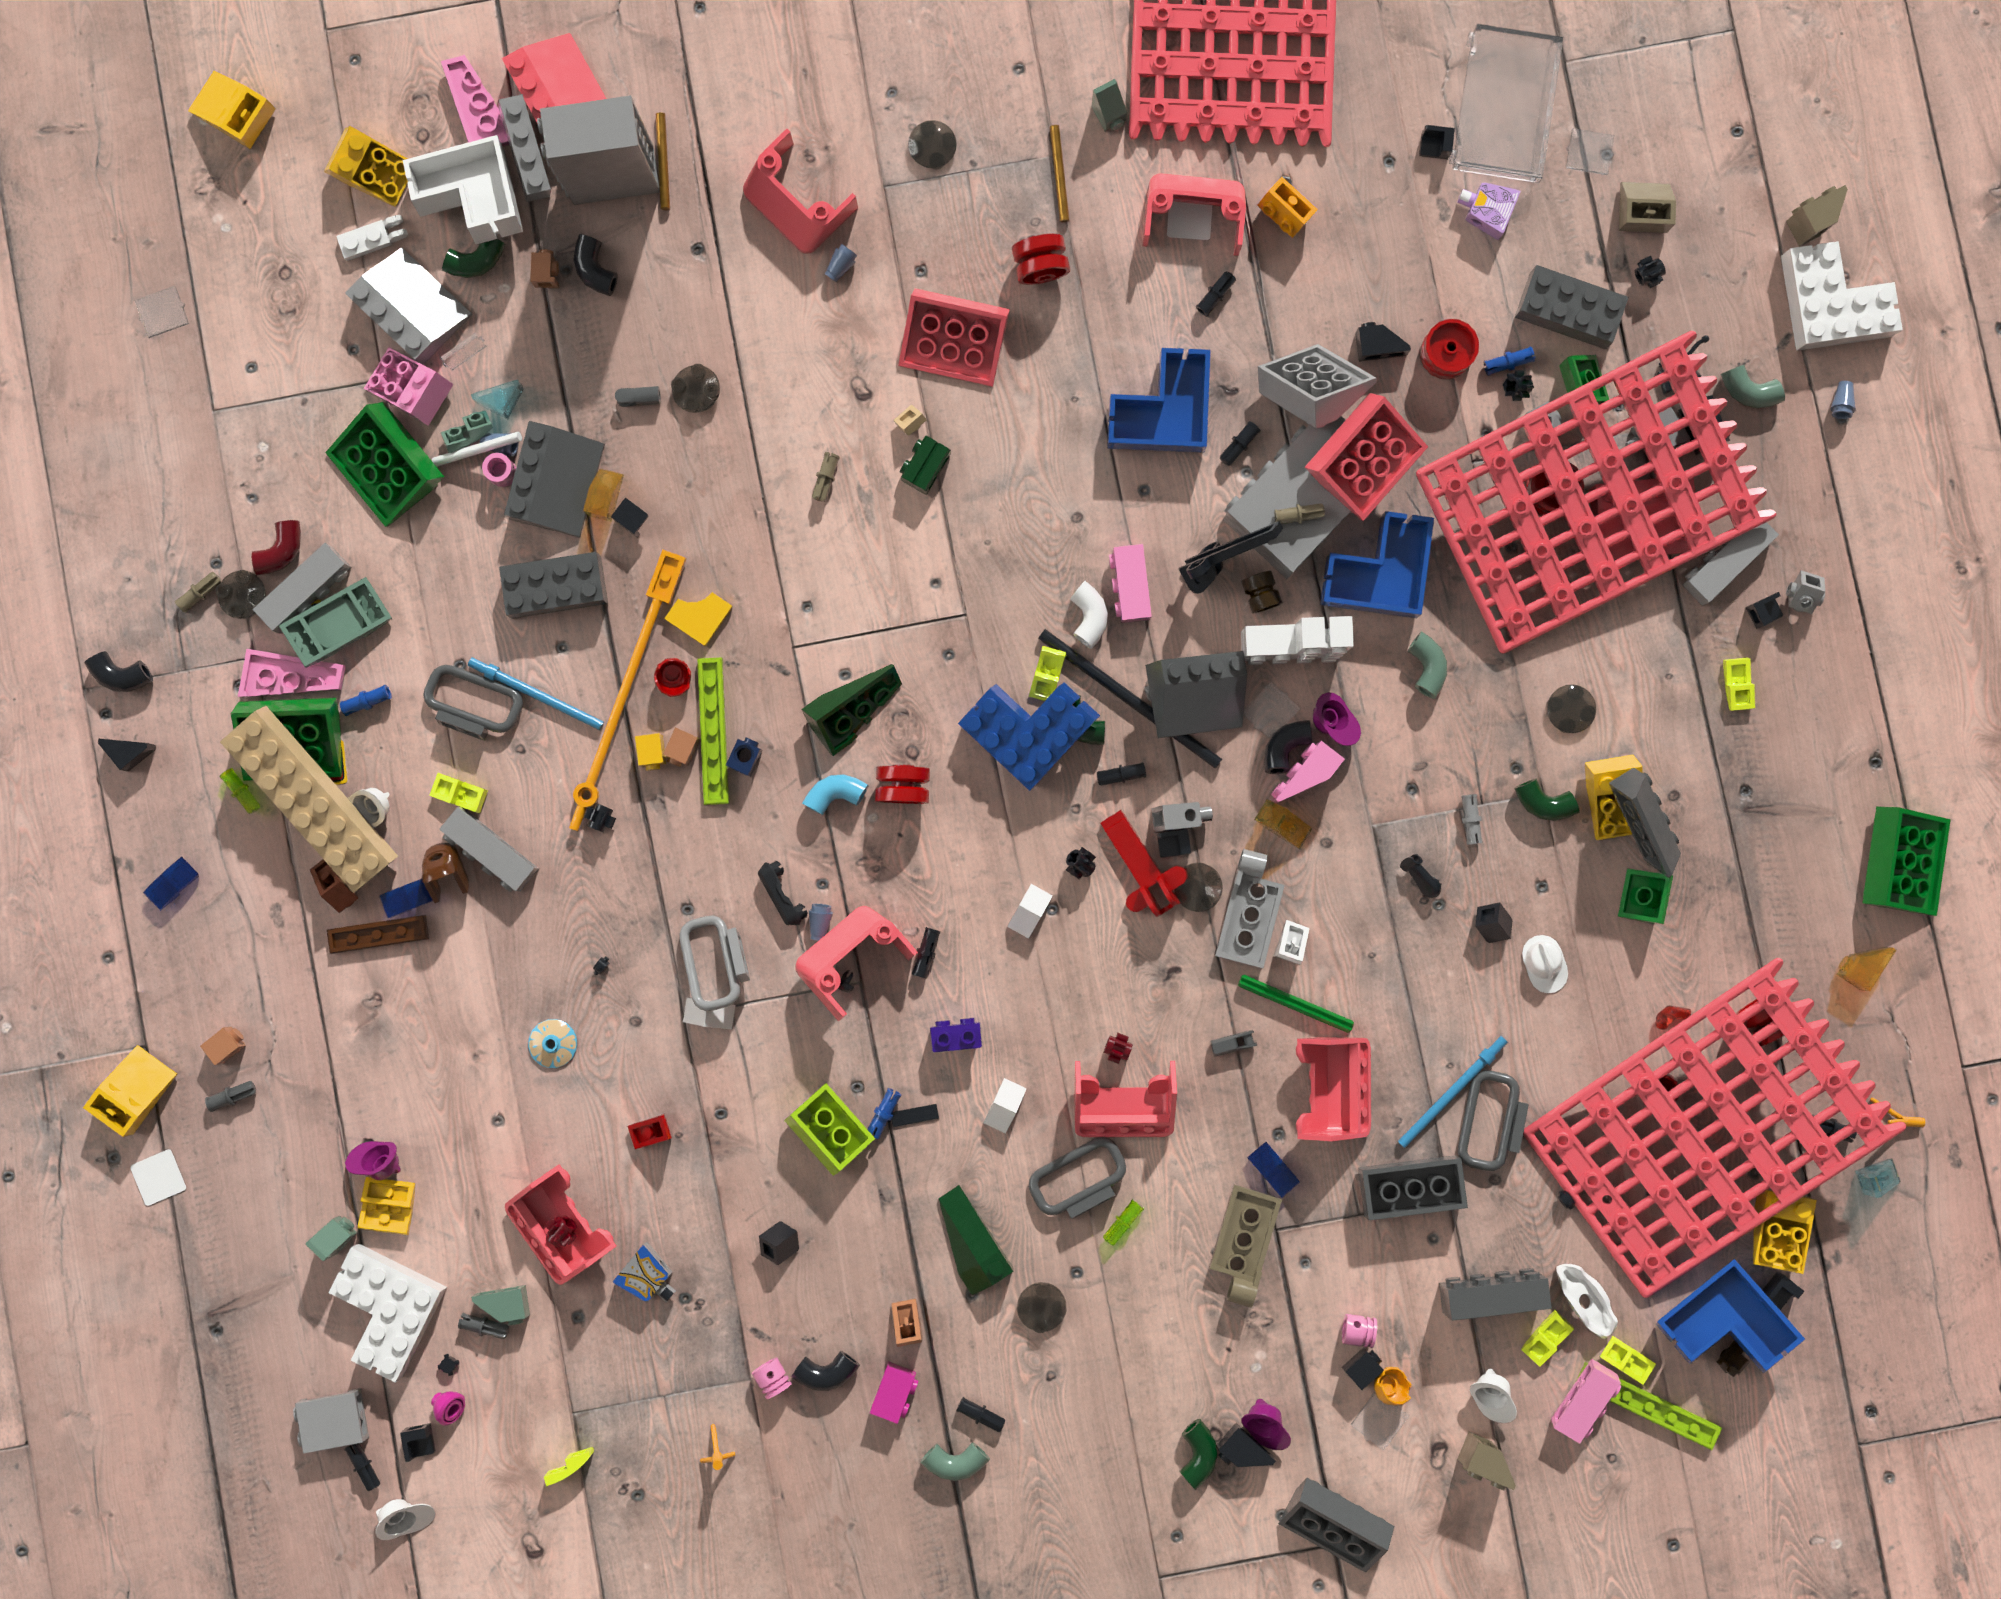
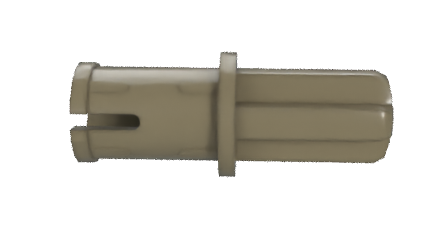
[812,452,840,502]
[1274,503,1325,524]
[175,572,221,613]

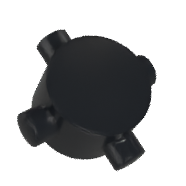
[593,956,610,975]
[1558,1190,1575,1210]
[438,1354,460,1376]

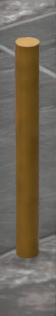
[655,112,670,210]
[1050,125,1069,223]

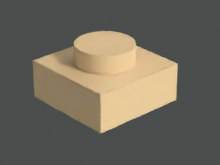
[893,404,927,436]

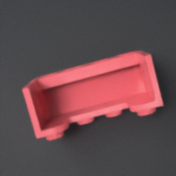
[1296,1037,1371,1141]
[505,1164,617,1285]

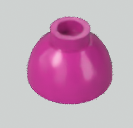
[431,1391,465,1426]

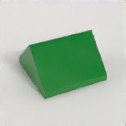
[1559,355,1609,404]
[1618,868,1673,924]

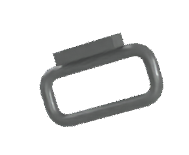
[423,665,523,741]
[1458,1070,1529,1171]
[1028,1137,1126,1219]

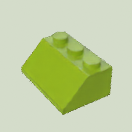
[784,1083,875,1176]

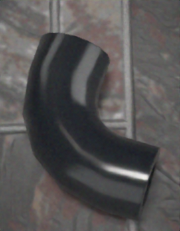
[573,234,618,296]
[84,651,153,692]
[1264,720,1312,774]
[791,1351,860,1391]

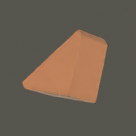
[892,1299,923,1347]

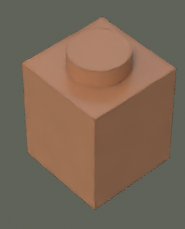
[663,727,701,767]
[200,1027,246,1065]

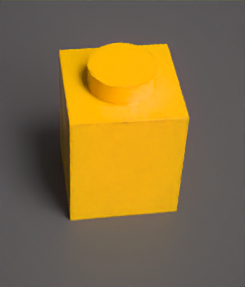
[635,733,666,771]

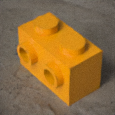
[1257,177,1318,238]

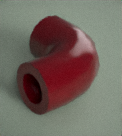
[251,520,301,575]

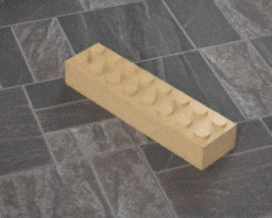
[220,706,398,893]

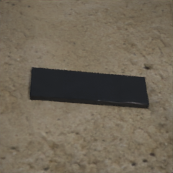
[892,1104,939,1127]

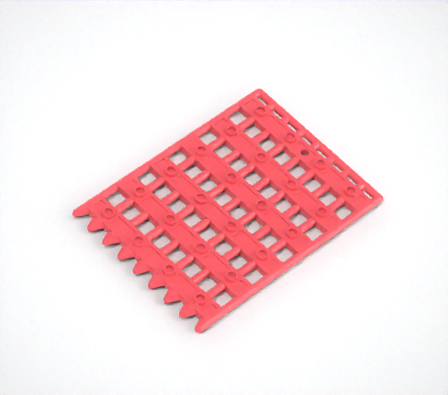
[1129,0,1336,147]
[1416,331,1776,654]
[1523,958,1906,1298]

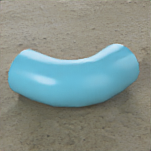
[802,774,869,815]

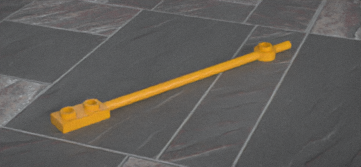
[569,549,687,831]

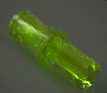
[219,768,260,814]
[1103,1199,1144,1246]

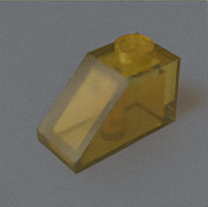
[583,469,624,522]
[1254,799,1312,849]
[1836,947,1896,991]

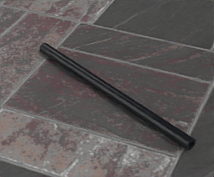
[1038,629,1222,768]

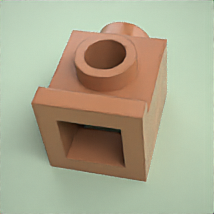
[530,249,559,288]

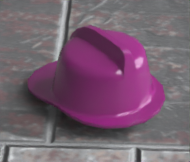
[1313,692,1361,746]
[345,1141,401,1181]
[1241,1398,1291,1450]

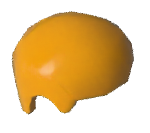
[1374,1367,1412,1406]

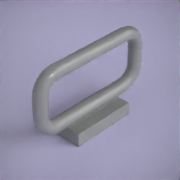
[679,915,750,1011]

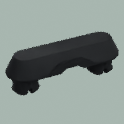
[758,861,808,925]

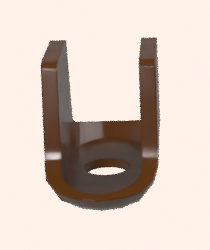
[422,843,469,903]

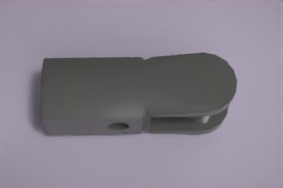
[615,386,661,407]
[1210,1030,1257,1057]

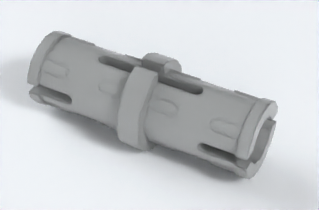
[1461,794,1483,845]

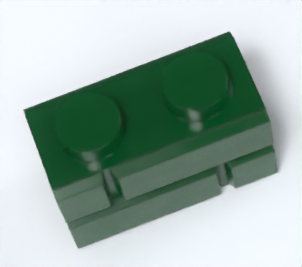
[900,435,951,495]

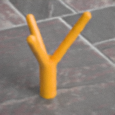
[1870,1098,1925,1128]
[700,1424,736,1470]

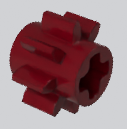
[1103,1032,1133,1064]
[545,1216,577,1247]

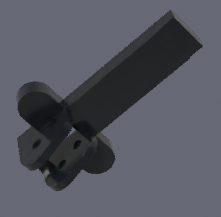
[1179,521,1283,594]

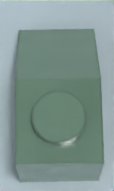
[1091,79,1127,132]
[305,1216,357,1261]
[471,1285,530,1325]

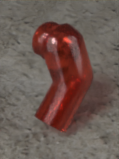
[1655,1005,1691,1030]

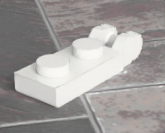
[336,215,408,261]

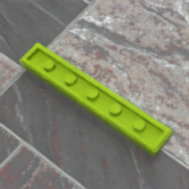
[697,657,729,805]
[1576,1362,1722,1450]

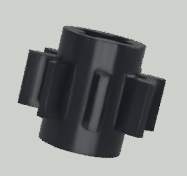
[1635,255,1666,288]
[1503,370,1534,401]
[584,803,616,833]
[1066,847,1096,880]

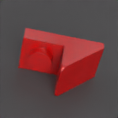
[627,1113,672,1149]

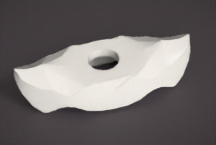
[1556,1264,1618,1339]

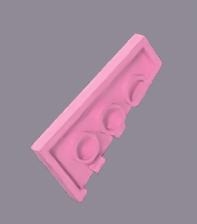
[441,55,509,146]
[238,649,346,698]

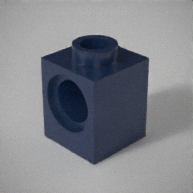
[726,737,763,777]

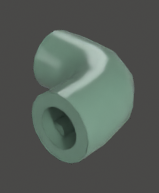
[1721,365,1785,409]
[1408,631,1447,699]
[920,1442,990,1481]

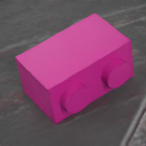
[870,1361,918,1424]

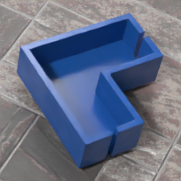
[1107,348,1211,453]
[1320,511,1434,619]
[958,682,1100,791]
[1656,1259,1805,1374]

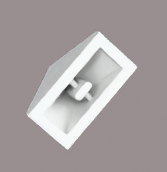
[1007,884,1052,939]
[1273,920,1309,965]
[683,998,736,1029]
[983,1078,1026,1134]

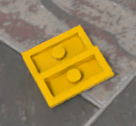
[357,1177,416,1235]

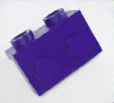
[930,1018,982,1052]

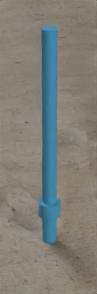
[468,657,604,730]
[1398,1036,1508,1148]

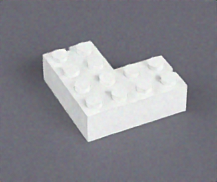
[403,135,523,244]
[1781,241,1903,351]
[1241,616,1354,665]
[329,1244,447,1382]

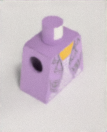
[1457,183,1521,240]

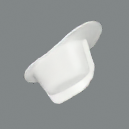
[348,788,390,828]
[1522,935,1568,993]
[1469,1369,1517,1423]
[375,1499,435,1540]

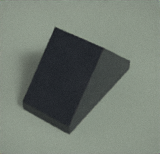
[98,738,156,772]

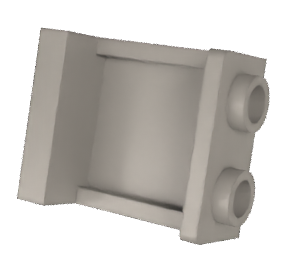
[293,1388,369,1454]

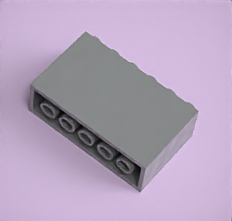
[537,95,660,205]
[1223,416,1351,579]

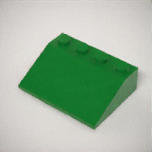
[325,402,444,527]
[230,698,342,781]
[1862,806,1951,916]

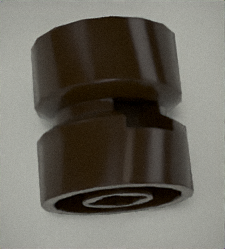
[1241,570,1283,614]

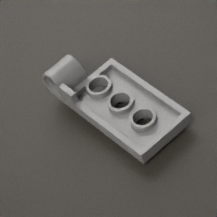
[1215,849,1285,968]

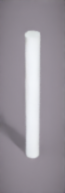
[432,432,522,467]

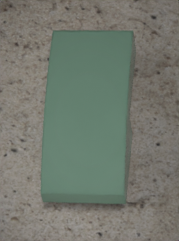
[441,410,493,453]

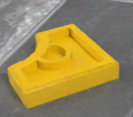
[664,592,733,647]

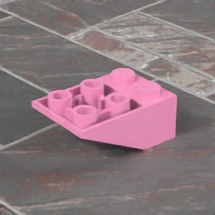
[364,348,453,426]
[1271,741,1345,804]

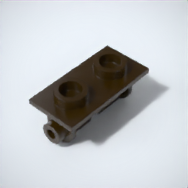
[1716,1340,1750,1377]

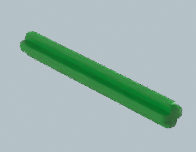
[1238,975,1354,1033]

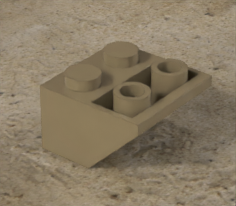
[1619,182,1676,233]
[1786,185,1848,247]
[1458,1432,1516,1491]

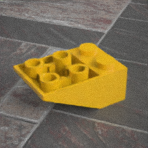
[188,71,276,149]
[324,126,408,207]
[1585,755,1643,840]
[83,1045,178,1137]
[1753,1189,1817,1274]

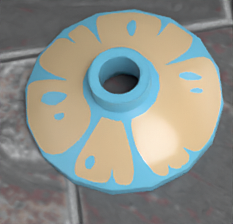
[528,1019,577,1068]

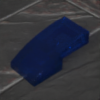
[143,857,199,911]
[379,879,434,919]
[1247,1142,1300,1198]

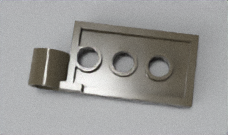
[1209,1184,1282,1308]

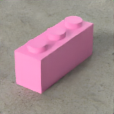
[1109,544,1152,623]
[1551,1358,1621,1444]

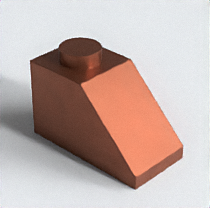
[310,859,359,913]

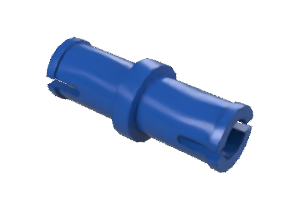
[1483,346,1535,376]
[340,684,392,716]
[867,1088,902,1139]

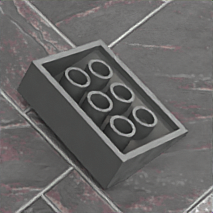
[504,421,605,537]
[1145,651,1247,738]

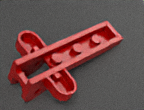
[1100,810,1188,917]

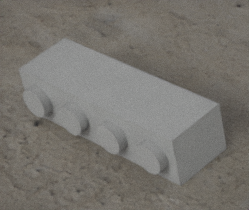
[499,94,551,202]
[1682,522,1779,606]
[252,543,351,634]
[439,807,539,892]

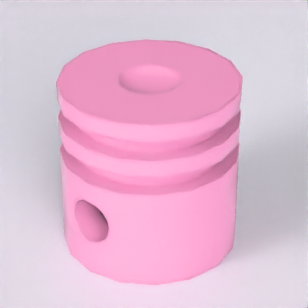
[482,453,516,487]
[1342,1314,1377,1348]
[751,1357,792,1399]

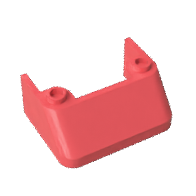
[743,129,858,254]
[1142,174,1246,256]
[795,906,918,1022]
[1074,1061,1177,1137]

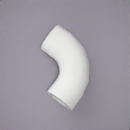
[1070,581,1108,649]

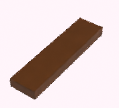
[327,915,429,954]

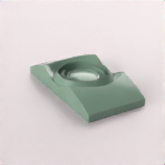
[279,577,392,668]

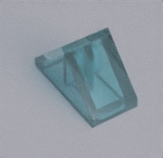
[471,379,524,419]
[1855,1159,1901,1198]

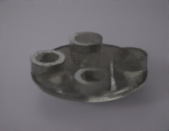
[908,120,957,170]
[671,364,720,413]
[216,570,266,619]
[1546,685,1596,733]
[1174,863,1223,912]
[1017,1282,1067,1333]

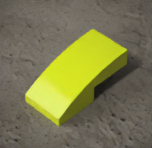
[1029,646,1066,701]
[1723,658,1755,711]
[429,773,488,813]
[1521,1310,1574,1367]
[1600,1336,1656,1385]
[544,1447,594,1486]

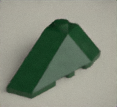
[801,664,902,756]
[938,1185,1014,1295]

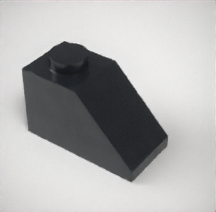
[1355,322,1411,362]
[1217,1423,1276,1467]

